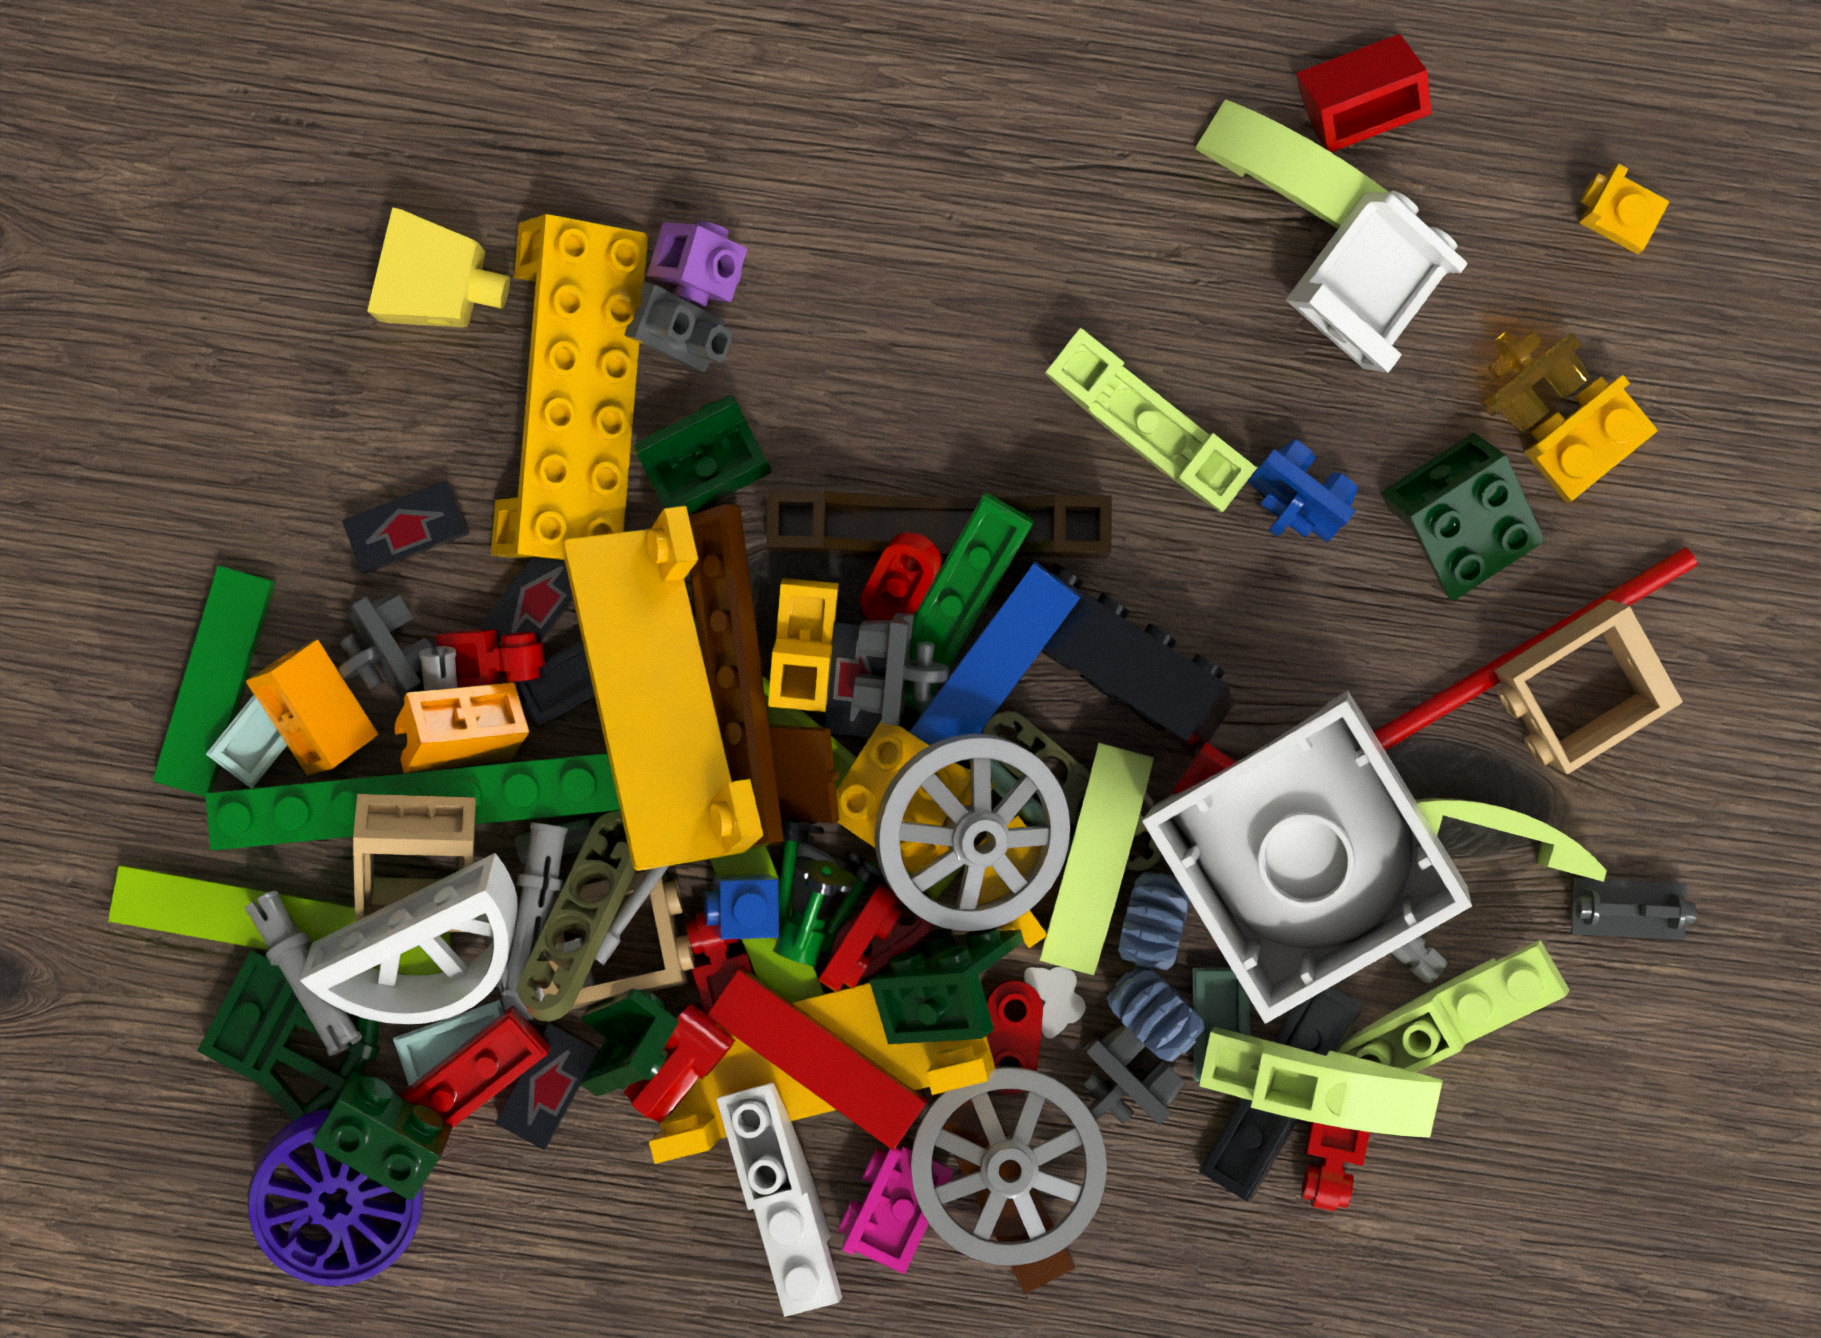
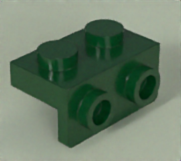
[633,395,772,515]
[579,988,679,1097]
[313,1071,453,1200]

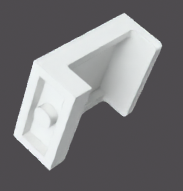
[1286,191,1468,373]

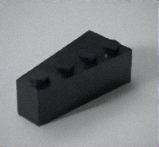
[1039,564,1235,756]

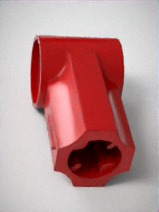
[623,1003,736,1124]

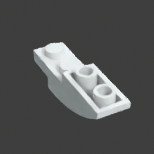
[716,1082,842,1317]

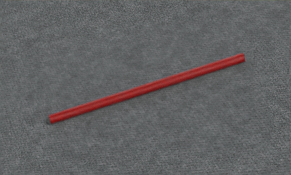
[1374,547,1697,751]

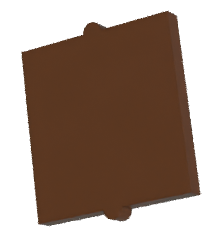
[769,724,839,824]

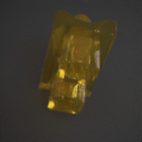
[1481,331,1591,432]

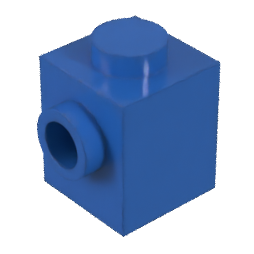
[704,874,779,940]

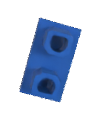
[1247,439,1358,543]

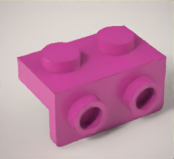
[837,1142,954,1275]

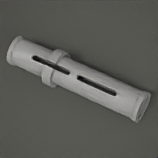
[503,823,568,999]
[244,891,363,1056]

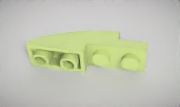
[1338,940,1570,1073]
[1199,1027,1443,1138]

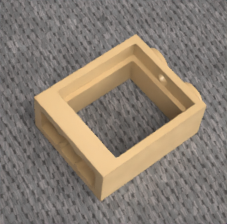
[1494,599,1683,775]
[353,794,476,932]
[543,871,695,1010]

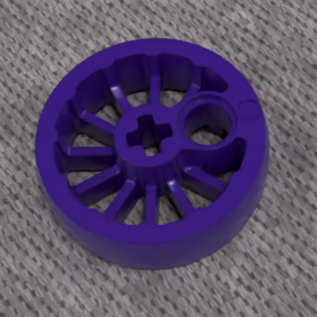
[247,1108,425,1286]

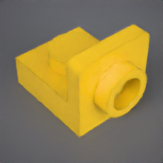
[1579,163,1670,255]

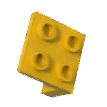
[836,721,995,874]

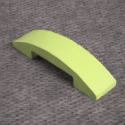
[1195,99,1389,229]
[1045,328,1257,513]
[1039,742,1154,976]
[1411,798,1607,882]

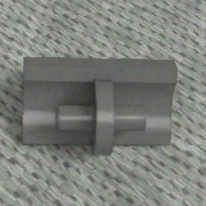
[624,282,733,373]
[338,593,436,702]
[852,612,949,726]
[1082,1023,1185,1126]

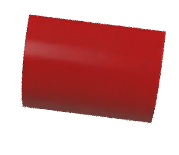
[1296,33,1432,152]

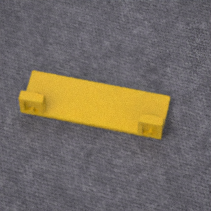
[491,214,648,560]
[562,506,763,871]
[649,982,995,1164]

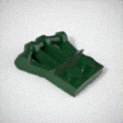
[197,948,381,1121]

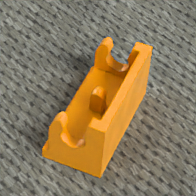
[246,639,379,776]
[395,682,529,773]

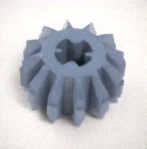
[1118,872,1191,971]
[1107,966,1205,1061]

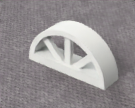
[299,853,518,1024]

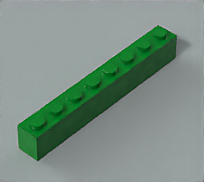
[205,754,620,851]

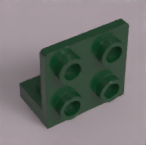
[1381,432,1544,600]
[869,926,1024,1044]

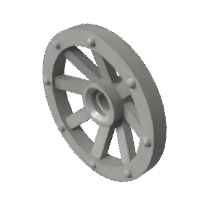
[875,734,1070,931]
[911,1066,1107,1265]

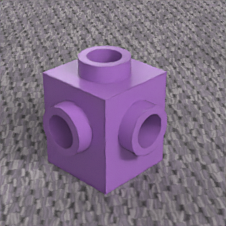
[647,220,748,307]

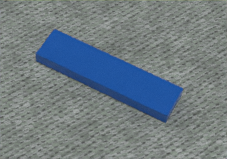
[910,562,1081,763]

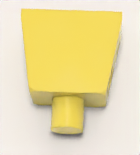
[367,207,510,327]

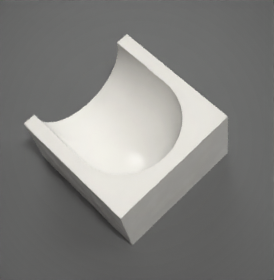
[1142,691,1472,1024]

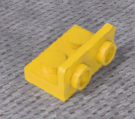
[1524,375,1658,503]

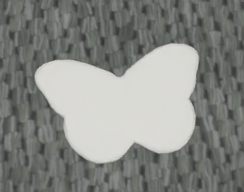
[1024,967,1086,1039]

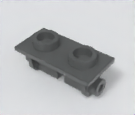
[1571,878,1696,940]

